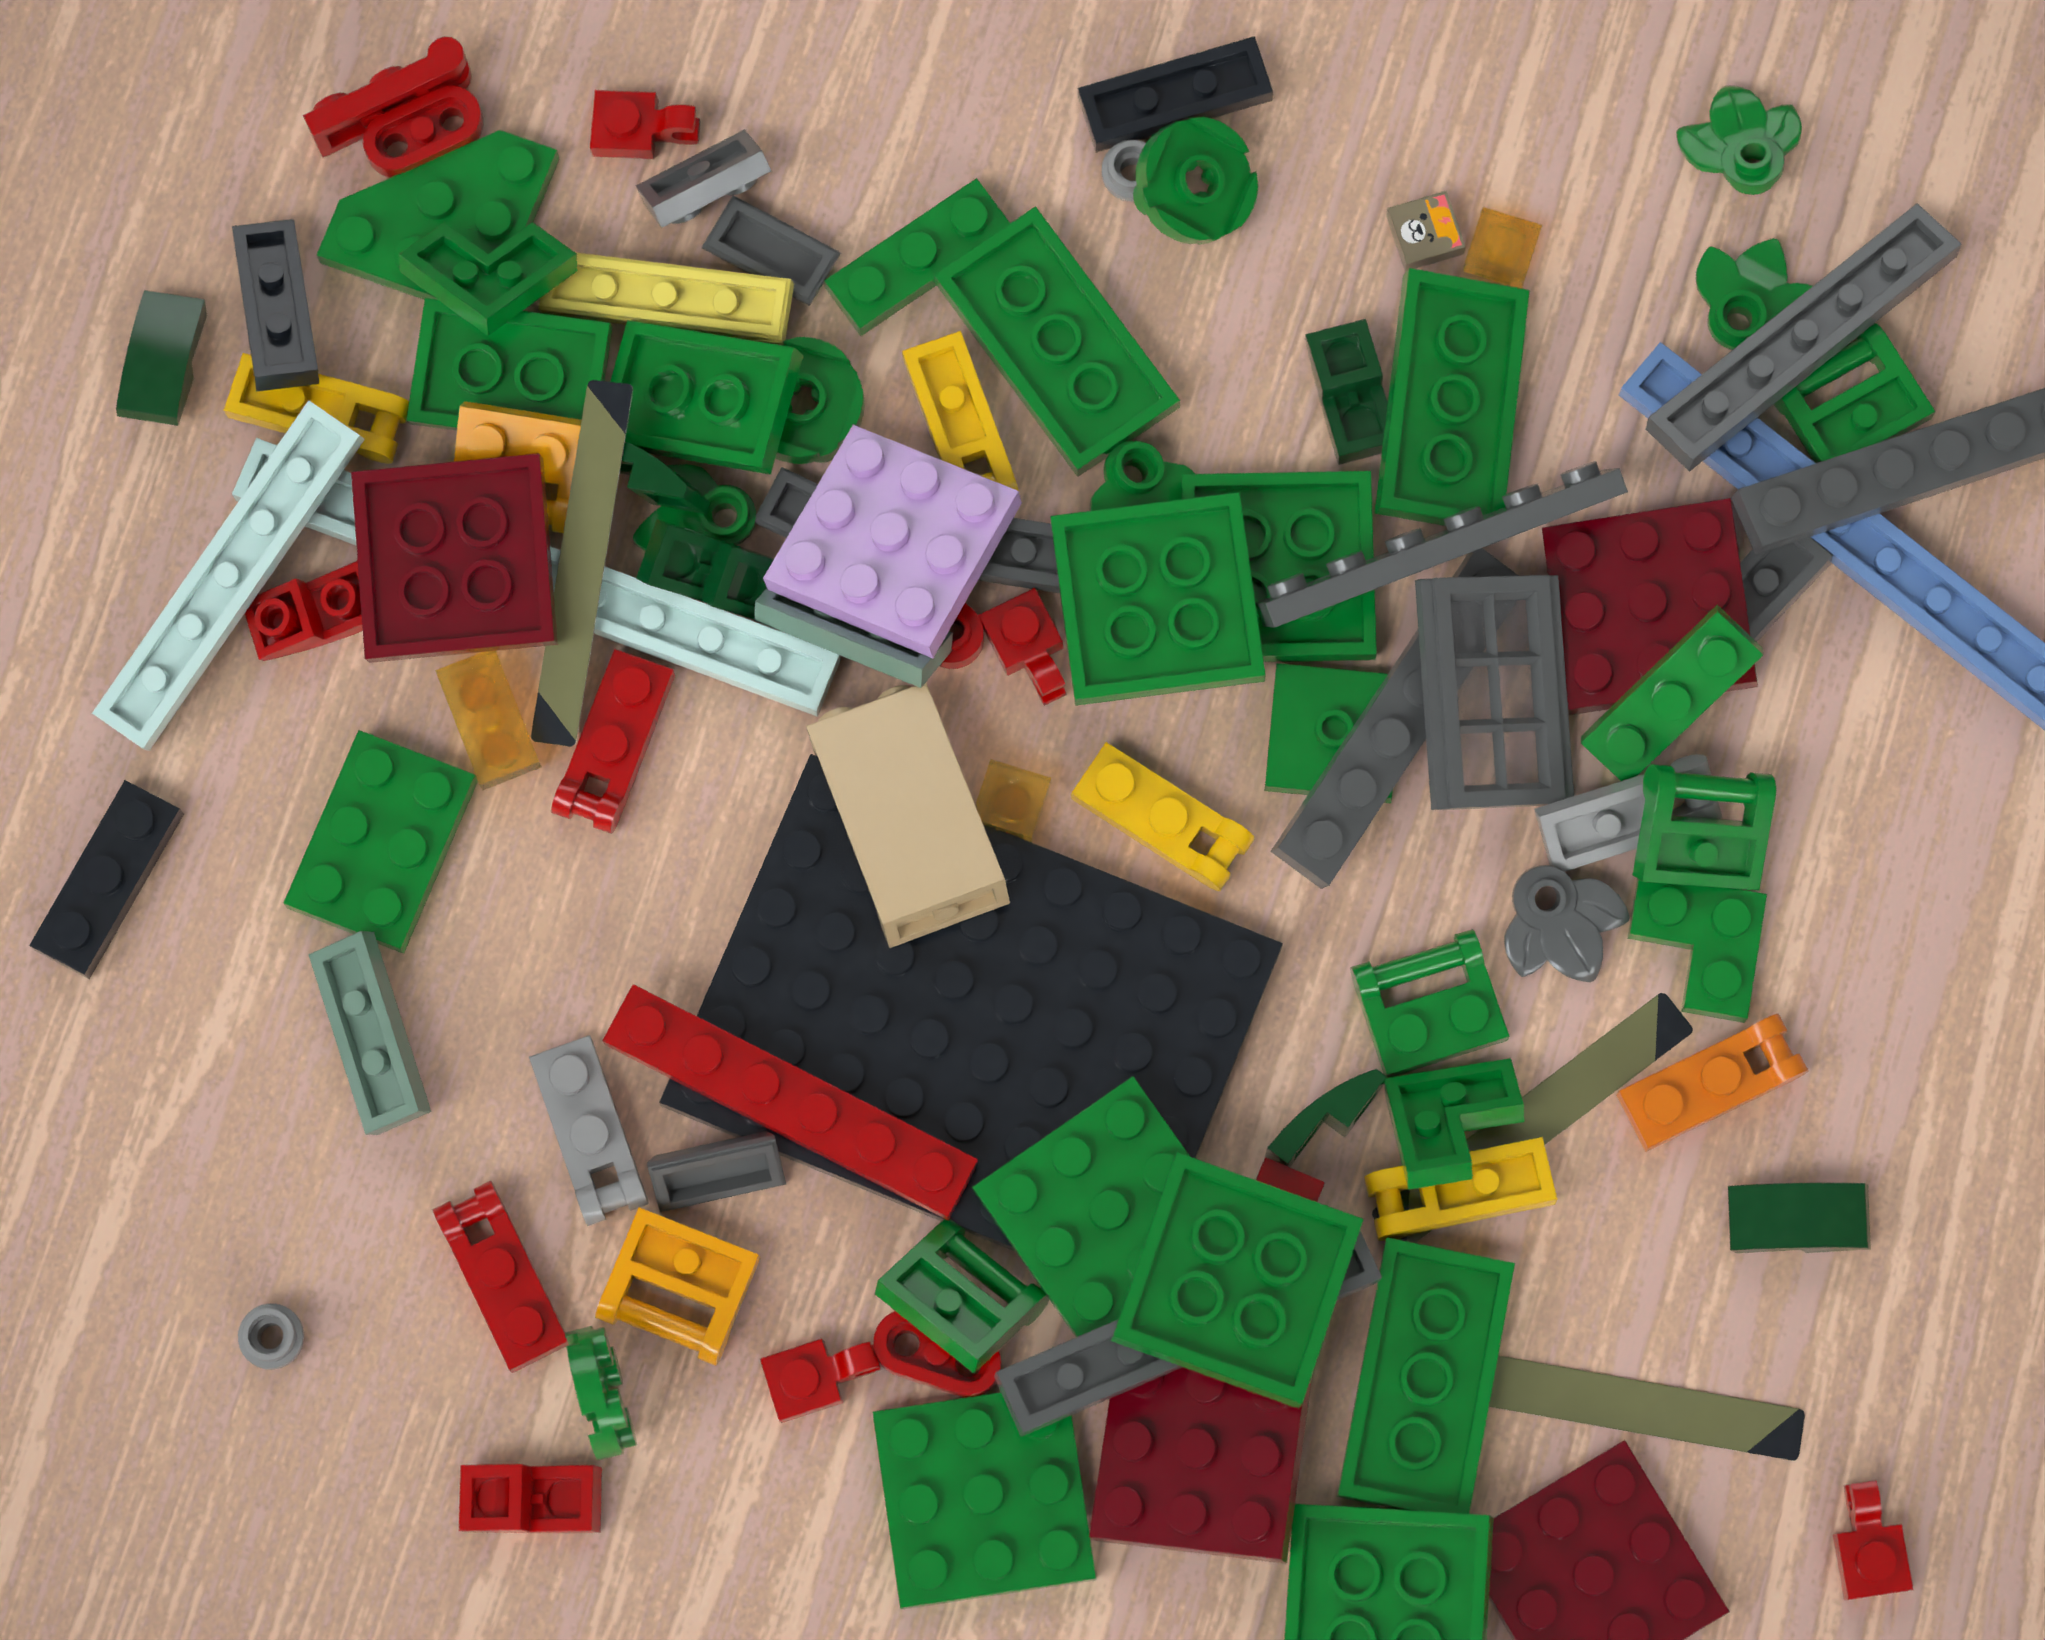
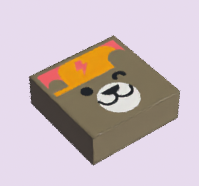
[1386,191,1466,272]

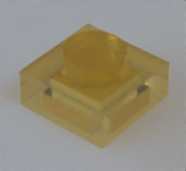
[1463,207,1542,288]
[975,759,1051,842]

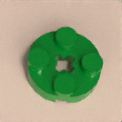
[1133,117,1258,244]
[775,337,865,464]
[565,1326,637,1461]

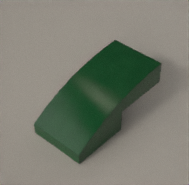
[116,290,207,426]
[1305,319,1388,465]
[620,441,711,515]
[636,519,775,619]
[1265,1069,1387,1167]
[1728,1183,1871,1254]

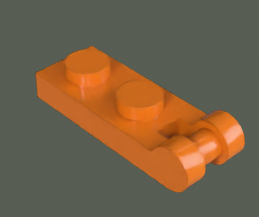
[1616,1013,1809,1152]

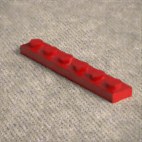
[602,984,978,1221]

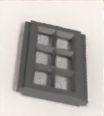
[1415,575,1574,810]

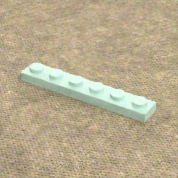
[92,400,365,751]

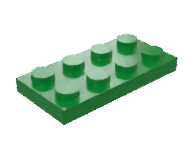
[934,206,1180,477]
[1374,268,1530,526]
[1337,1237,1515,1514]

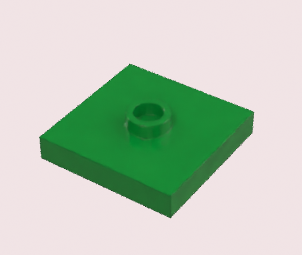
[1264,663,1393,803]

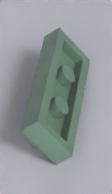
[754,589,953,688]
[309,931,431,1135]

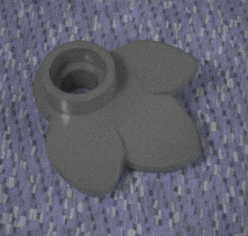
[1504,865,1630,982]

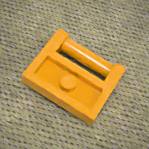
[454,401,582,533]
[595,1207,760,1366]

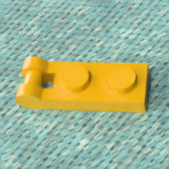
[902,331,1019,491]
[224,353,409,464]
[1071,742,1255,891]
[1364,1137,1557,1241]

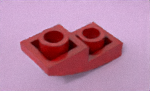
[244,561,363,661]

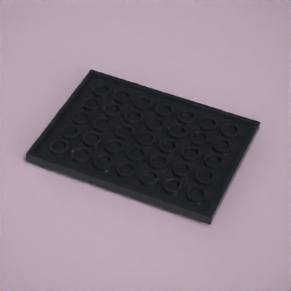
[659,754,1283,1252]

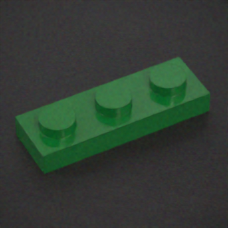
[824,178,1010,336]
[1581,605,1764,781]

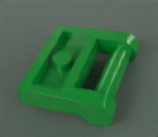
[1773,323,1936,463]
[1632,764,1777,890]
[1350,929,1510,1078]
[875,1219,1049,1373]

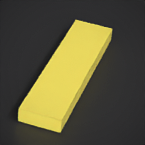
[538,252,794,344]

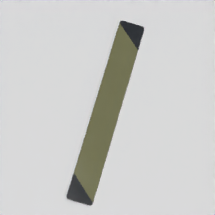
[531,380,633,747]
[1372,993,1693,1243]
[1489,1355,1805,1461]

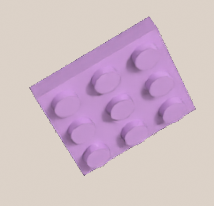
[763,425,1022,658]

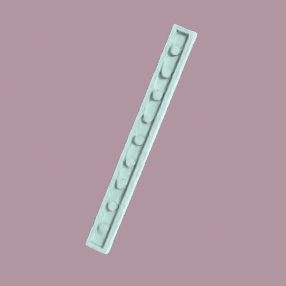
[232,438,841,717]

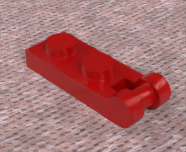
[303,37,472,158]
[551,649,675,834]
[432,1181,569,1373]

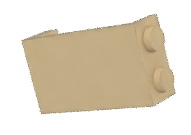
[806,683,1010,948]

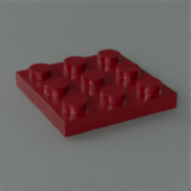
[351,453,558,663]
[1541,498,1758,715]
[1089,1367,1313,1564]
[1489,1440,1730,1640]

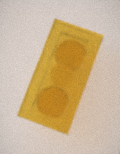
[435,651,542,790]

